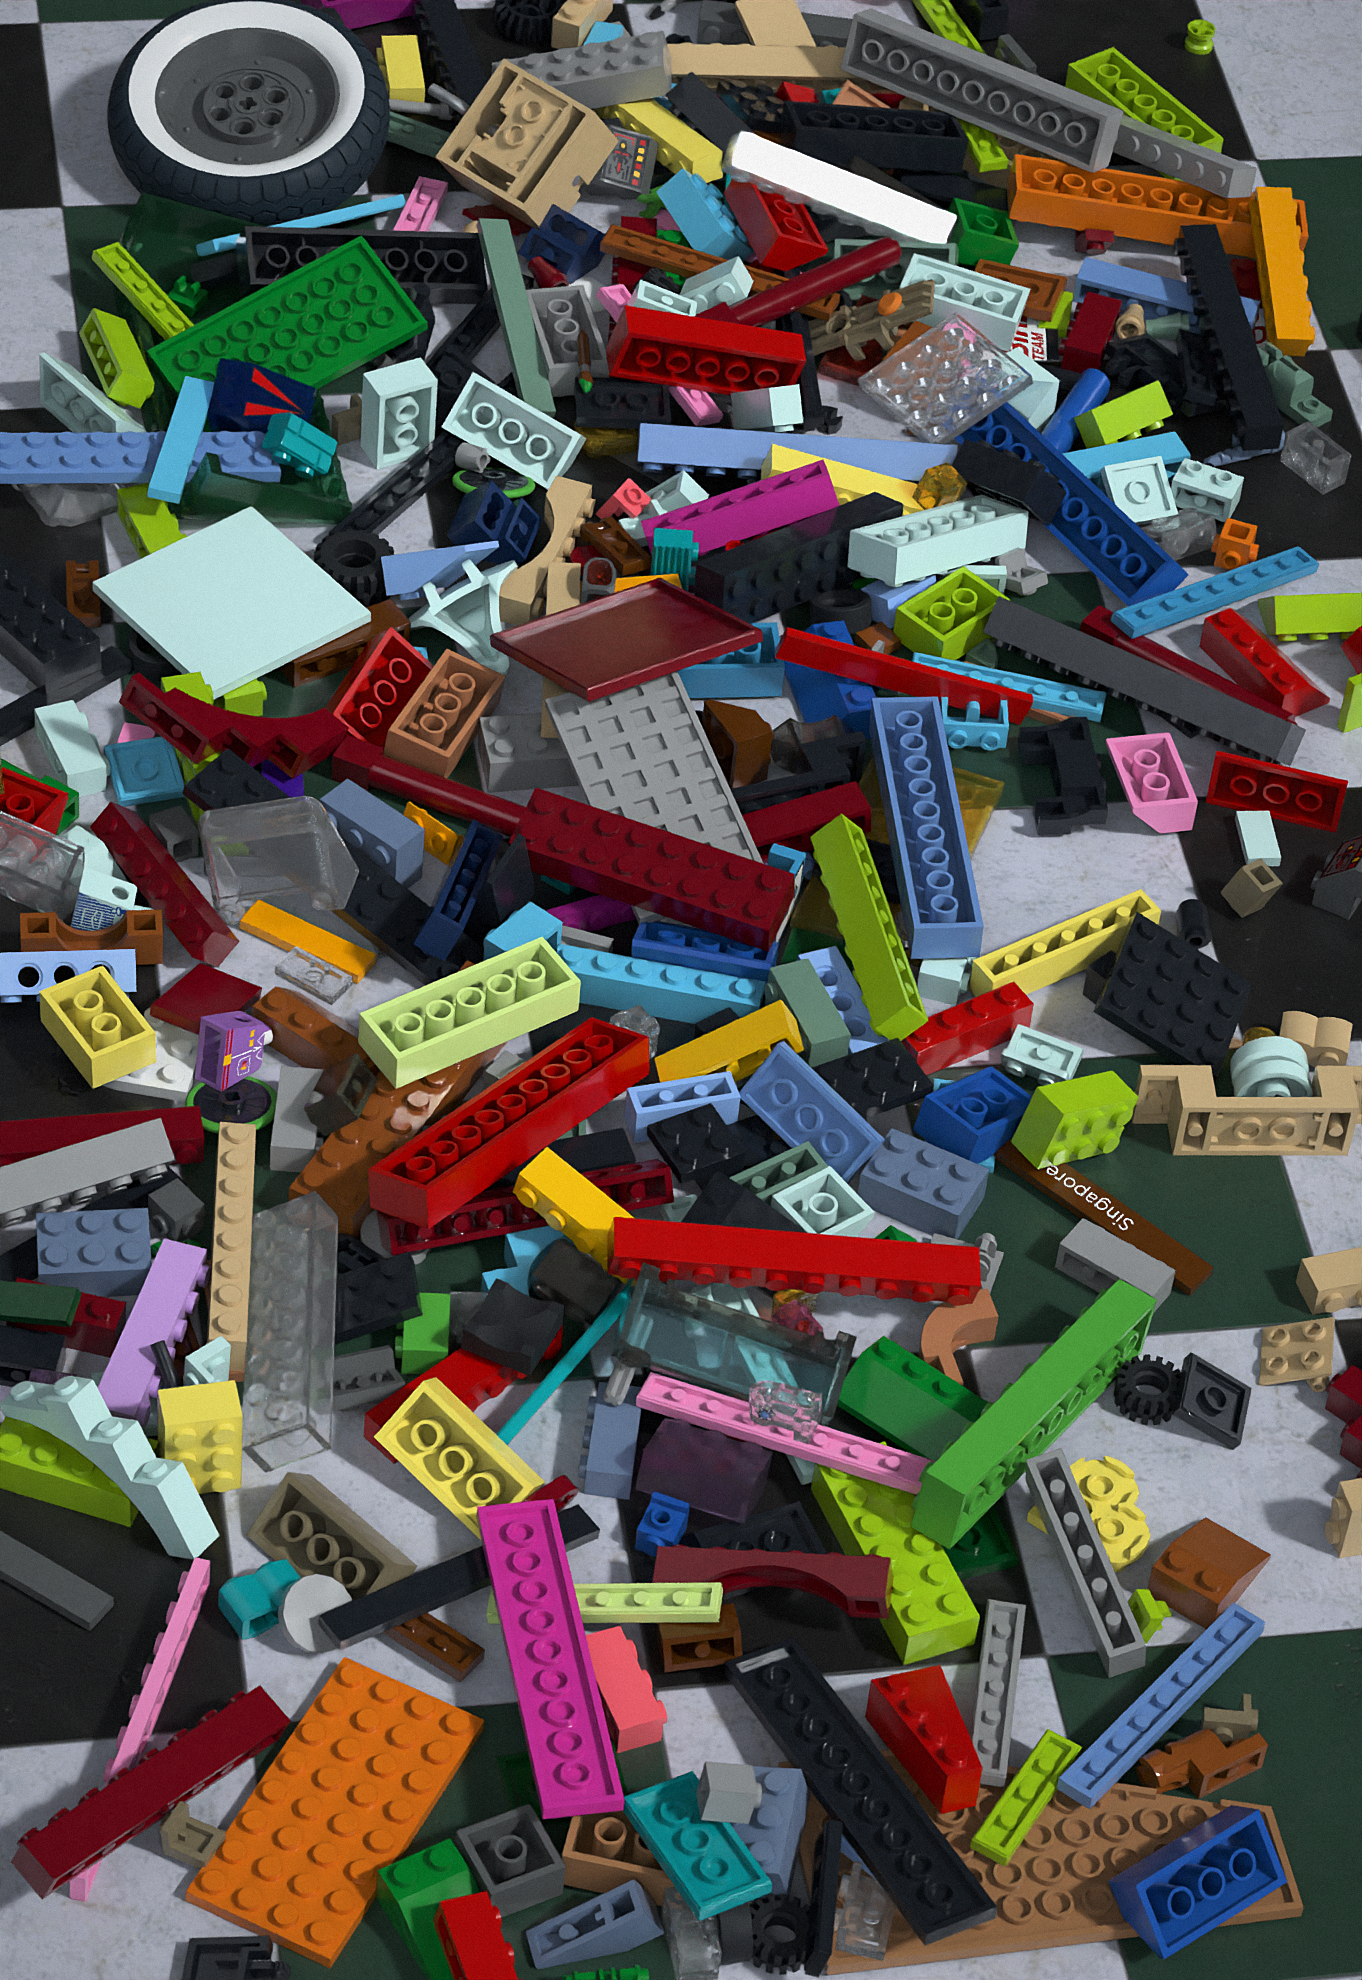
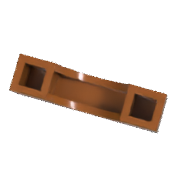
[20,909,163,968]

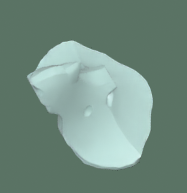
[408,559,518,676]

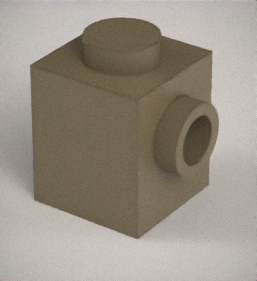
[1220,859,1283,918]

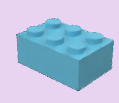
[656,168,754,262]

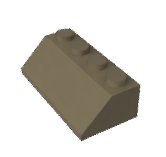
[247,1472,417,1601]

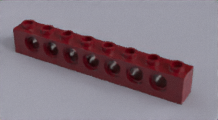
[377,1159,675,1255]

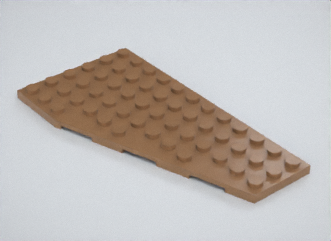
[778,1749,1304,1975]

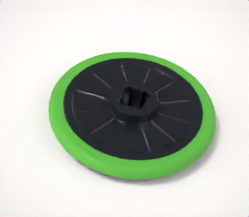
[452,467,535,498]
[185,1076,277,1133]

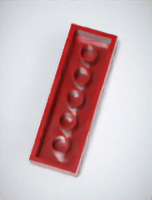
[605,305,806,395]

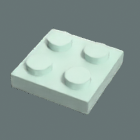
[1100,456,1178,525]

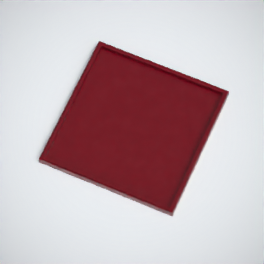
[489,577,763,702]

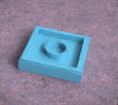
[104,736,185,807]

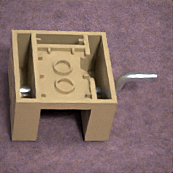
[428,59,619,230]

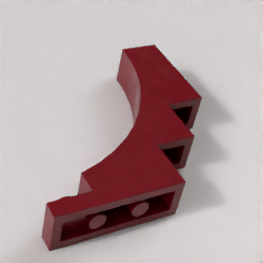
[119,673,349,779]

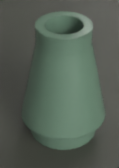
[1146,312,1189,341]

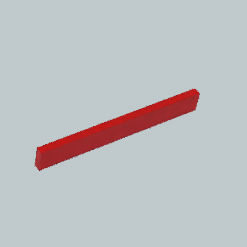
[775,627,1033,725]

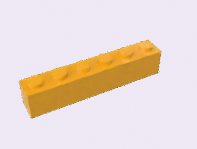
[1249,186,1315,356]

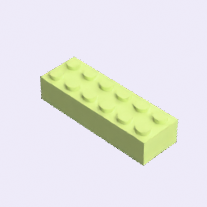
[358,937,581,1089]

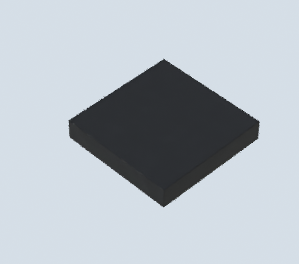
[1172,1352,1252,1450]

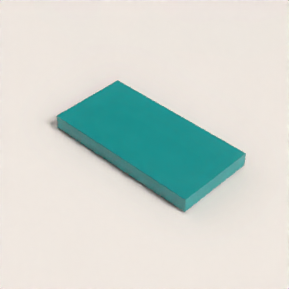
[622,1771,772,1921]

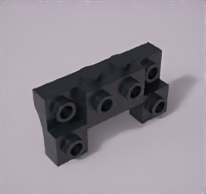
[1017,717,1108,835]

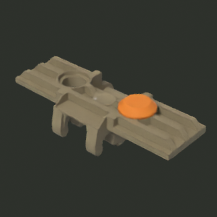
[808,279,935,362]

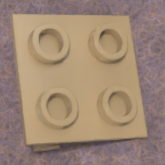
[1259,1317,1335,1392]

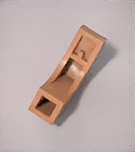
[918,1289,999,1386]

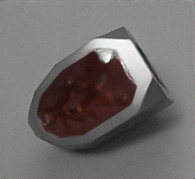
[580,557,616,604]

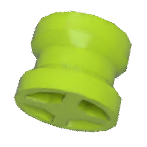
[1184,19,1216,55]

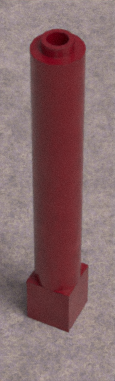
[695,236,902,327]
[1080,605,1297,725]
[331,735,526,837]

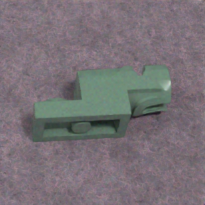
[1257,342,1333,432]

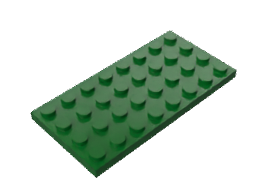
[147,235,428,432]

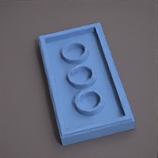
[739,1041,885,1184]

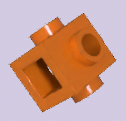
[1211,518,1260,571]

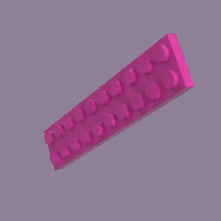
[476,1499,624,1819]

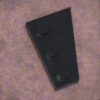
[433,344,495,432]

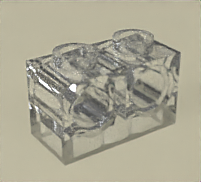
[661,1886,721,1980]

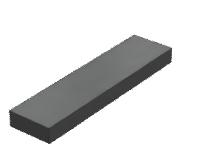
[0,1531,114,1631]

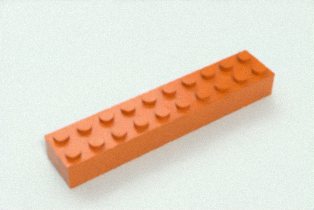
[1007,154,1308,259]

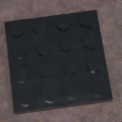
[1093,912,1252,1081]

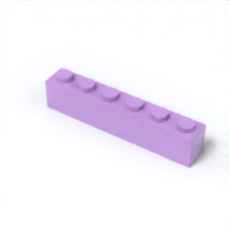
[98,1238,211,1427]

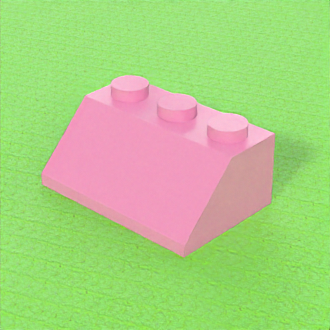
[1105,732,1198,834]

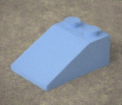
[381,541,499,600]

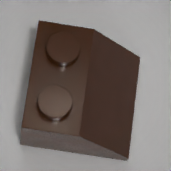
[702,700,774,789]

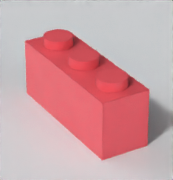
[586,1625,667,1754]

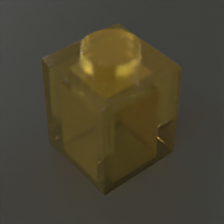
[912,462,968,510]

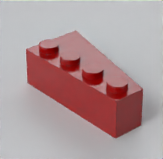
[865,1665,983,1814]

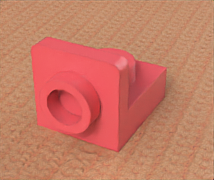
[595,478,651,519]

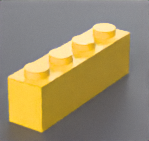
[654,1000,804,1083]
[513,1147,634,1284]

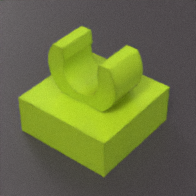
[1128,1589,1172,1644]

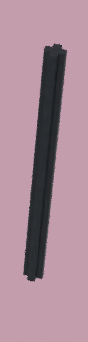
[767,167,824,431]

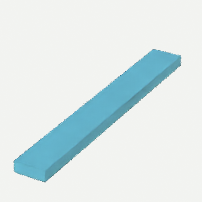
[195,194,406,257]

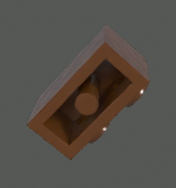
[657,1603,742,1672]

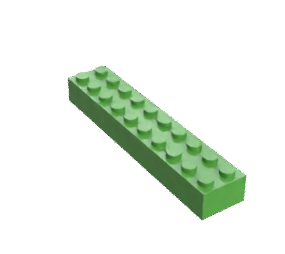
[911,1279,1157,1549]

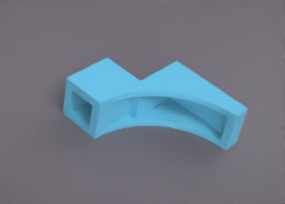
[481,1226,579,1302]

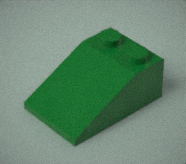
[376,1838,480,1980]

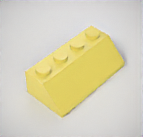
[374,1377,546,1541]

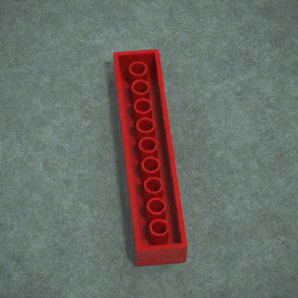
[368,1017,650,1229]

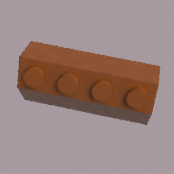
[252,986,381,1101]

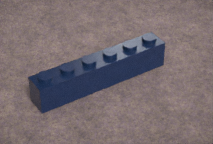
[414,819,503,961]

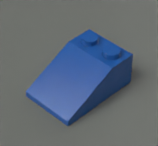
[913,1066,1032,1164]

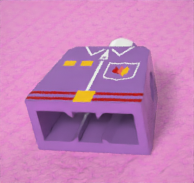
[195,1011,273,1092]

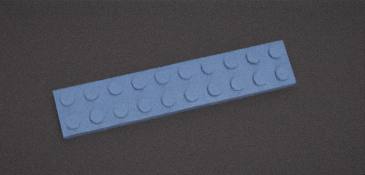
[0,431,281,484]

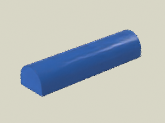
[1041,368,1110,453]

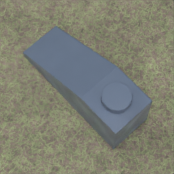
[525,1879,664,1969]

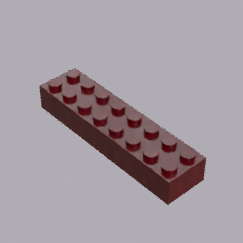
[508,787,795,952]

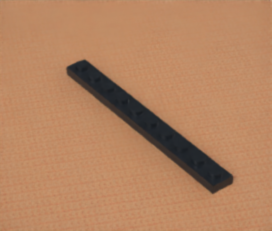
[329,372,519,536]

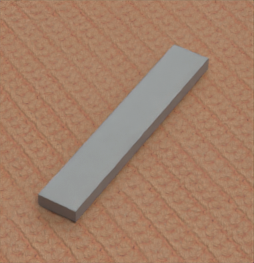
[970,1599,1026,1787]

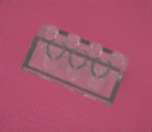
[0,811,85,921]

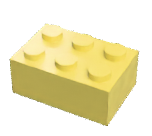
[39,965,156,1089]
[158,1380,243,1494]

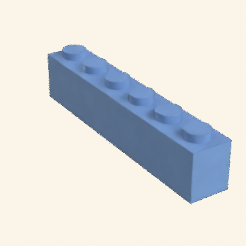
[1072,257,1260,334]

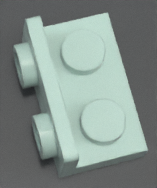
[183,1335,231,1387]

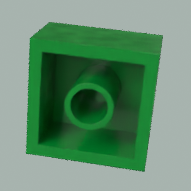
[940,198,1019,267]

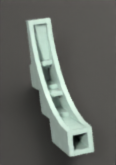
[0,1376,219,1560]

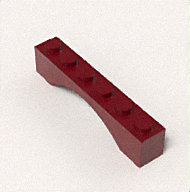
[652,1545,894,1619]

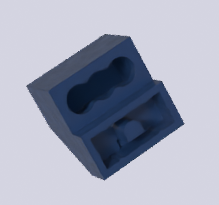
[518,204,606,285]
[447,480,542,564]

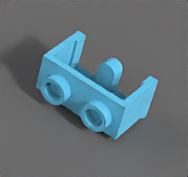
[940,697,1009,751]

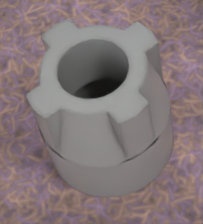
[455,442,490,473]

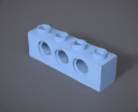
[797,946,889,1055]
[0,949,136,1003]

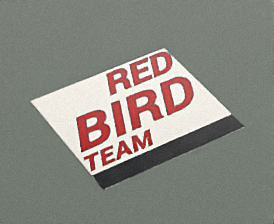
[976,316,1059,362]

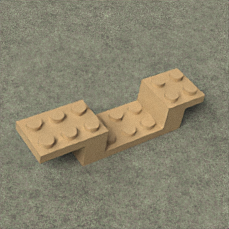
[1131,1065,1362,1156]

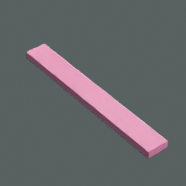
[636,1372,935,1495]

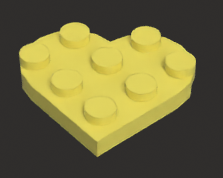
[1027,1456,1150,1572]

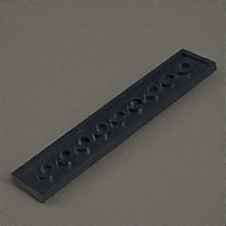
[182,748,484,985]
[724,1637,997,1946]

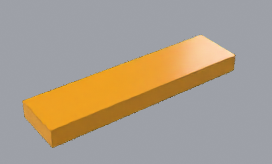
[239,899,377,984]

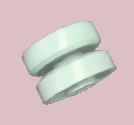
[1230,1036,1313,1097]

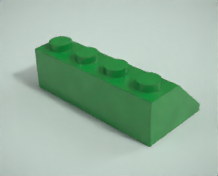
[832,1336,989,1462]

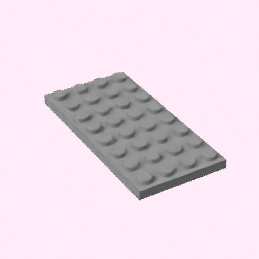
[545,671,764,925]

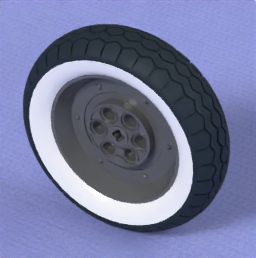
[107,0,390,234]

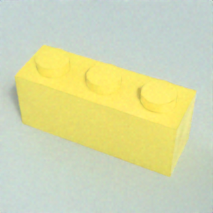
[376,35,425,112]

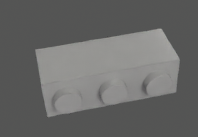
[270,1066,330,1173]
[1055,1218,1176,1313]

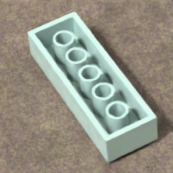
[848,495,1029,587]

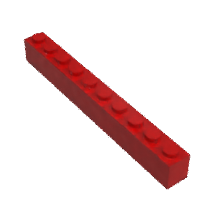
[607,1217,981,1306]

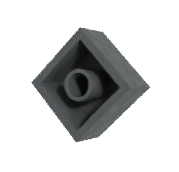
[455,1804,566,1918]

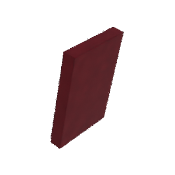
[150,963,262,1035]

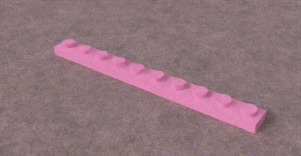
[70,1557,210,1902]

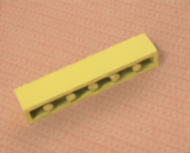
[595,98,723,183]
[761,444,951,516]
[969,889,1161,997]

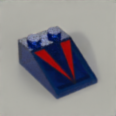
[208,358,316,434]

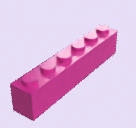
[641,459,839,556]

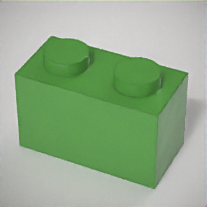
[395,1292,450,1375]

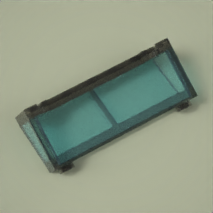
[611,1263,857,1427]

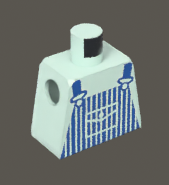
[71,867,154,931]

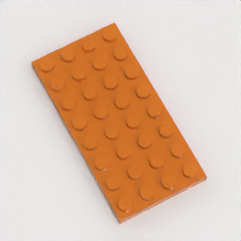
[185,1657,485,1968]

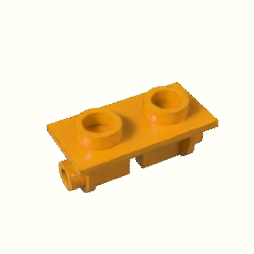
[403,802,463,865]

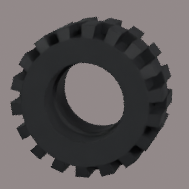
[314,529,395,608]

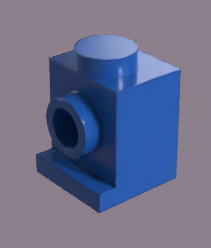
[635,1491,690,1557]

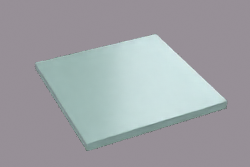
[92,506,371,699]

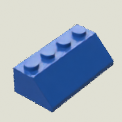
[784,620,876,741]
[632,921,779,984]
[1108,1805,1287,1959]

